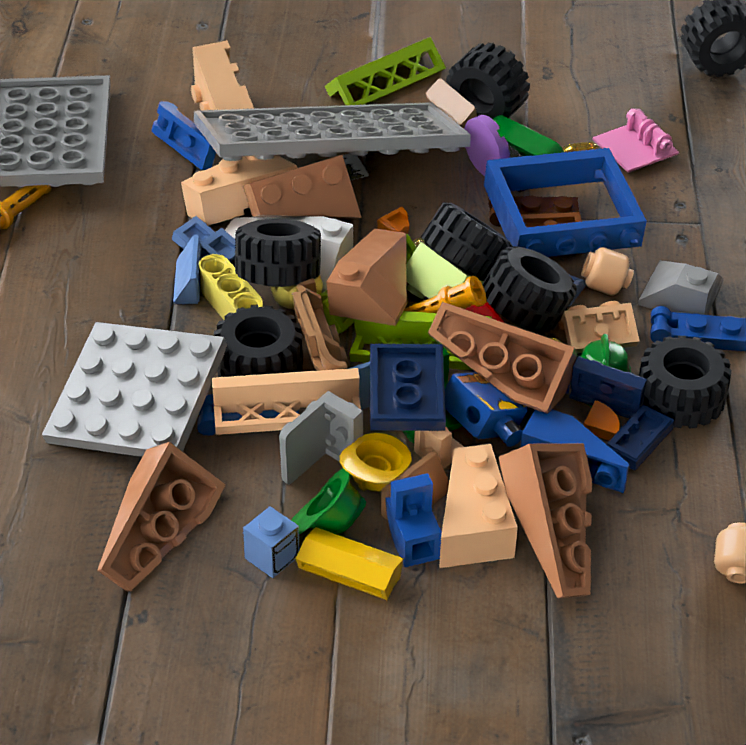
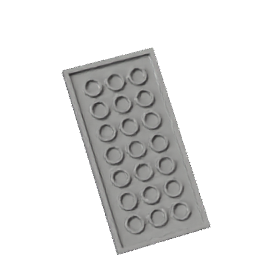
[194,102,471,161]

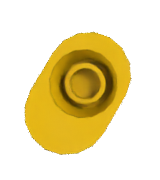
[339,433,412,491]

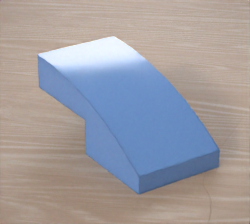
[172,216,235,262]

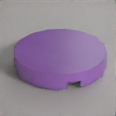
[464,115,510,176]

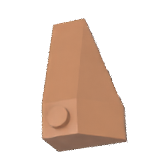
[326,228,407,326]
[428,302,577,414]
[97,442,226,592]
[499,443,592,598]

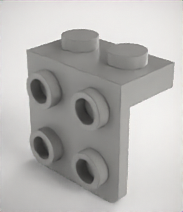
[279,391,363,485]

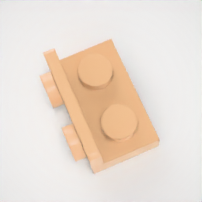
[559,301,640,354]

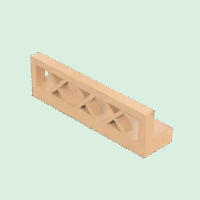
[212,368,361,435]

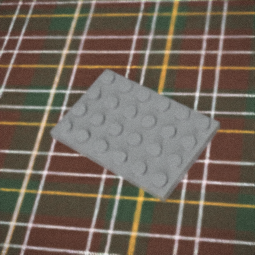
[0,75,111,188]

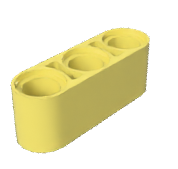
[199,254,263,320]

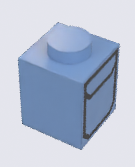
[243,506,299,578]

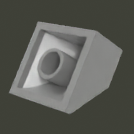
[638,260,723,315]

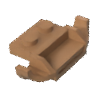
[292,278,348,371]

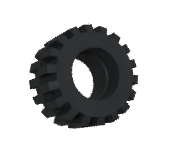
[681,0,746,77]
[446,43,530,119]
[421,202,513,281]
[235,219,321,287]
[482,246,577,332]
[214,305,303,377]
[639,336,732,429]

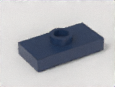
[606,404,674,471]

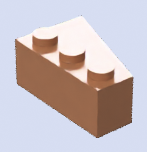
[243,155,362,220]

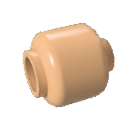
[581,247,634,296]
[714,522,746,584]

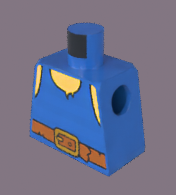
[445,372,527,447]

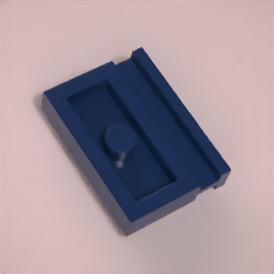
[569,356,647,419]

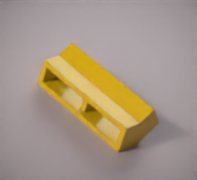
[295,527,404,600]

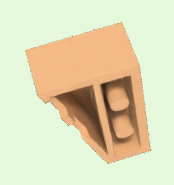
[191,40,254,110]
[181,155,297,226]
[439,444,518,568]

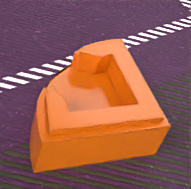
[377,206,409,234]
[583,400,620,441]

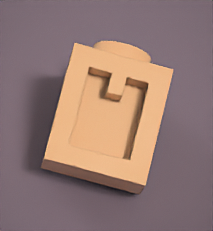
[414,427,464,468]

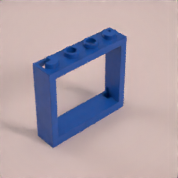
[484,148,647,257]

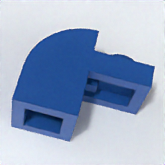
[385,473,442,567]

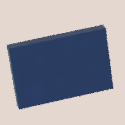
[370,344,446,431]

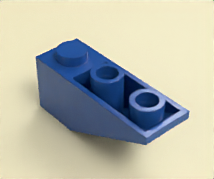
[520,409,629,493]

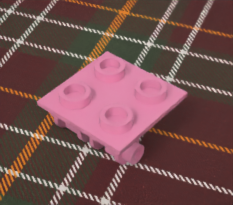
[592,109,679,173]

